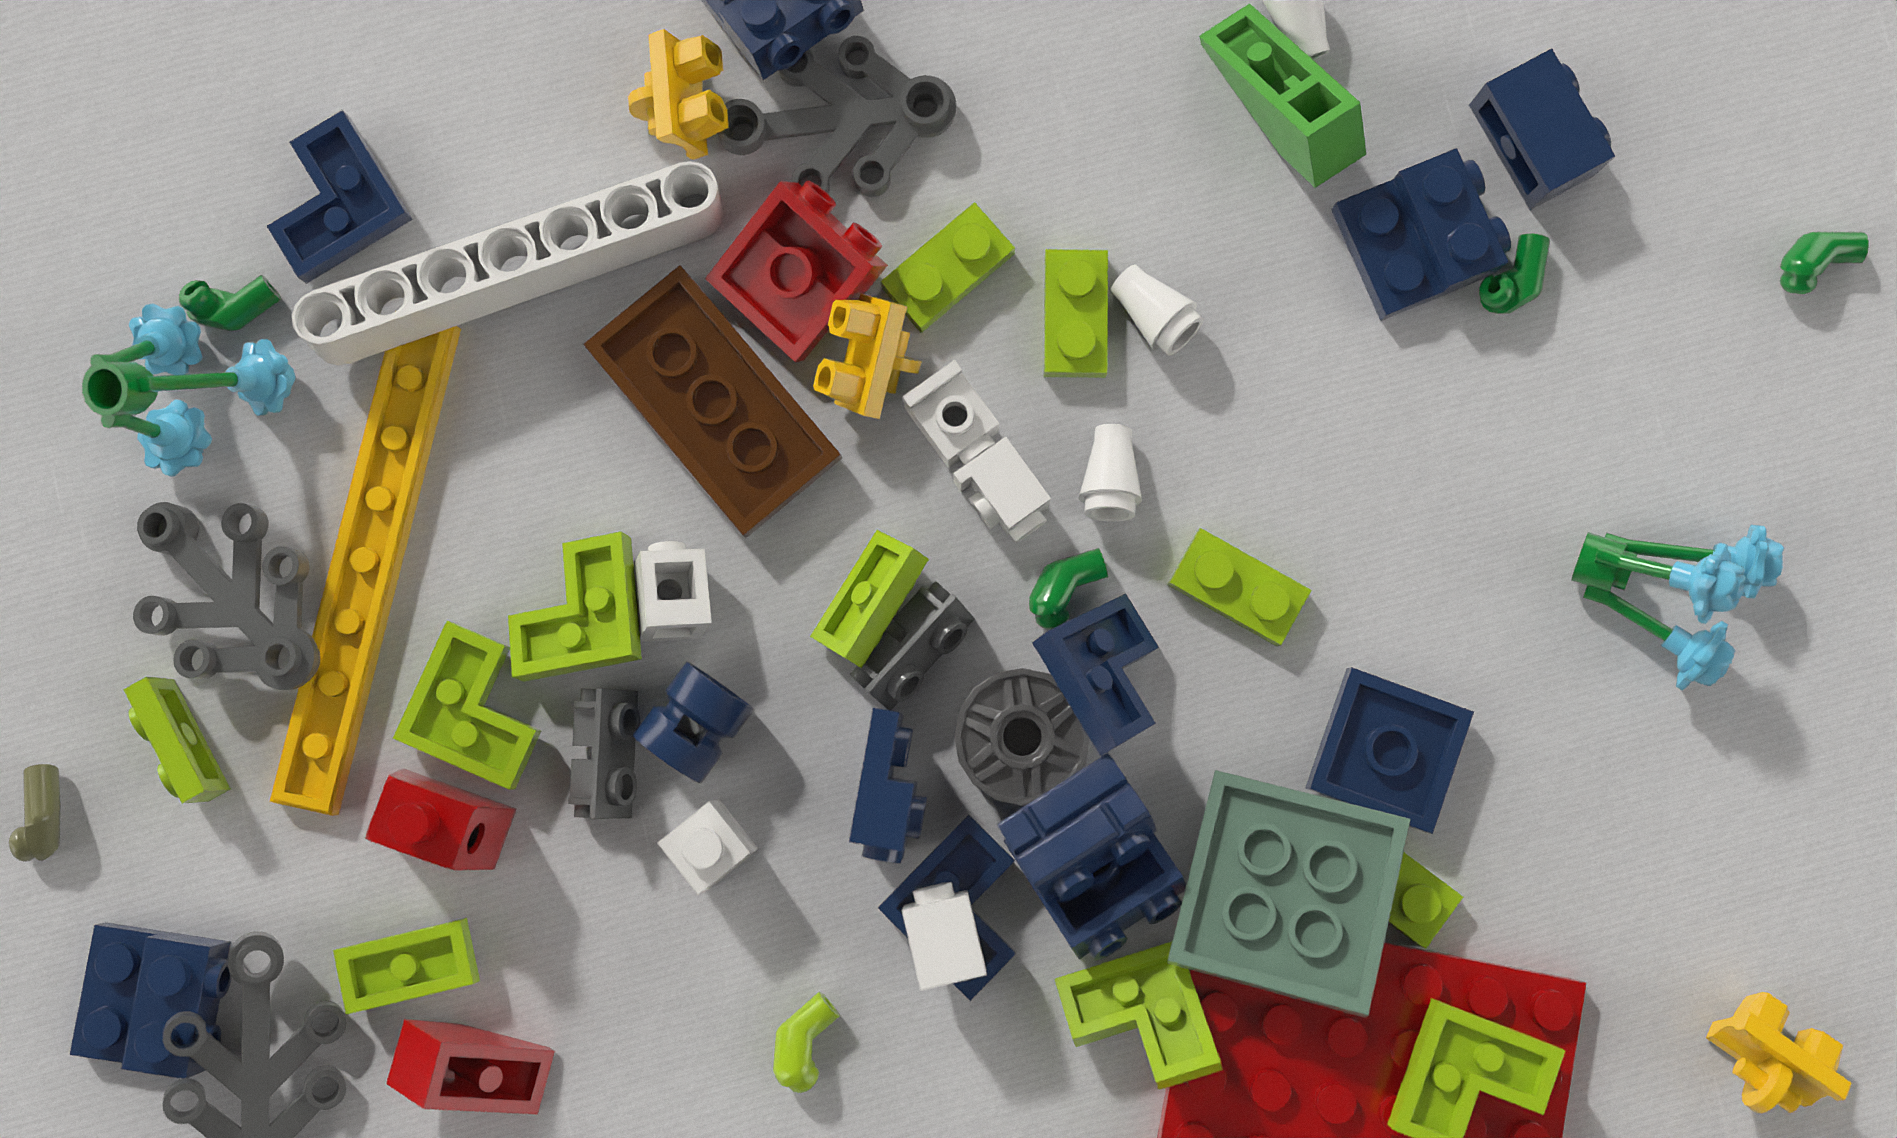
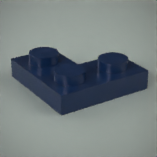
[267,110,413,284]
[1032,593,1159,756]
[878,814,1016,1001]

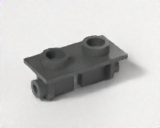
[849,581,975,711]
[568,688,640,819]

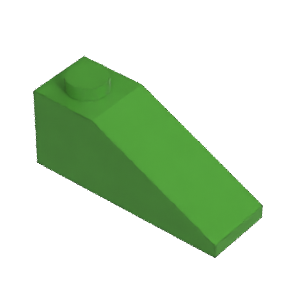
[1199,3,1367,188]

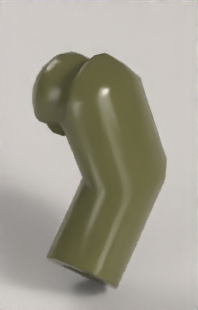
[9,764,61,862]

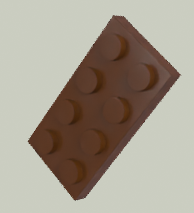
[583,265,842,538]

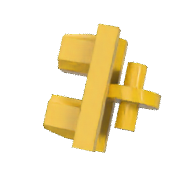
[628,29,729,160]
[813,293,922,419]
[1706,992,1852,1114]

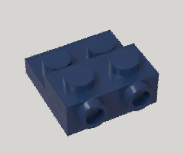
[701,0,864,81]
[1331,148,1511,321]
[849,708,927,864]
[1003,834,1186,960]
[69,922,232,1079]

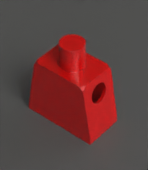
[365,769,517,870]

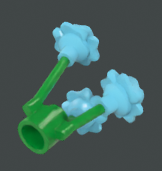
[82,304,296,477]
[1571,525,1784,690]

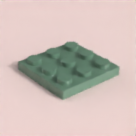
[1168,770,1410,1018]

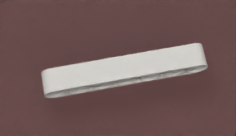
[292,161,724,365]

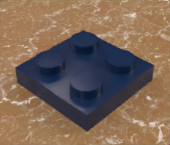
[1305,667,1474,834]

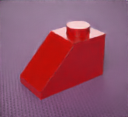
[386,1019,555,1115]

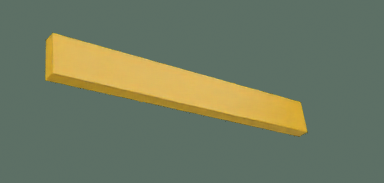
[269,311,461,816]

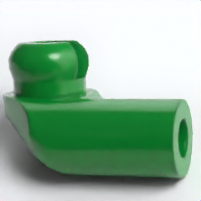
[1780,232,1869,294]
[1479,233,1550,314]
[178,274,282,331]
[1029,548,1108,630]

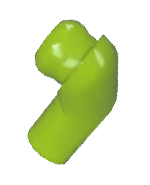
[773,991,840,1093]

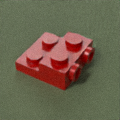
[705,181,888,363]

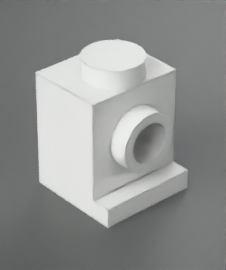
[903,360,1000,468]
[953,437,1051,543]
[634,541,712,642]

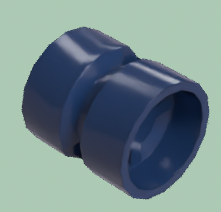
[633,661,755,783]

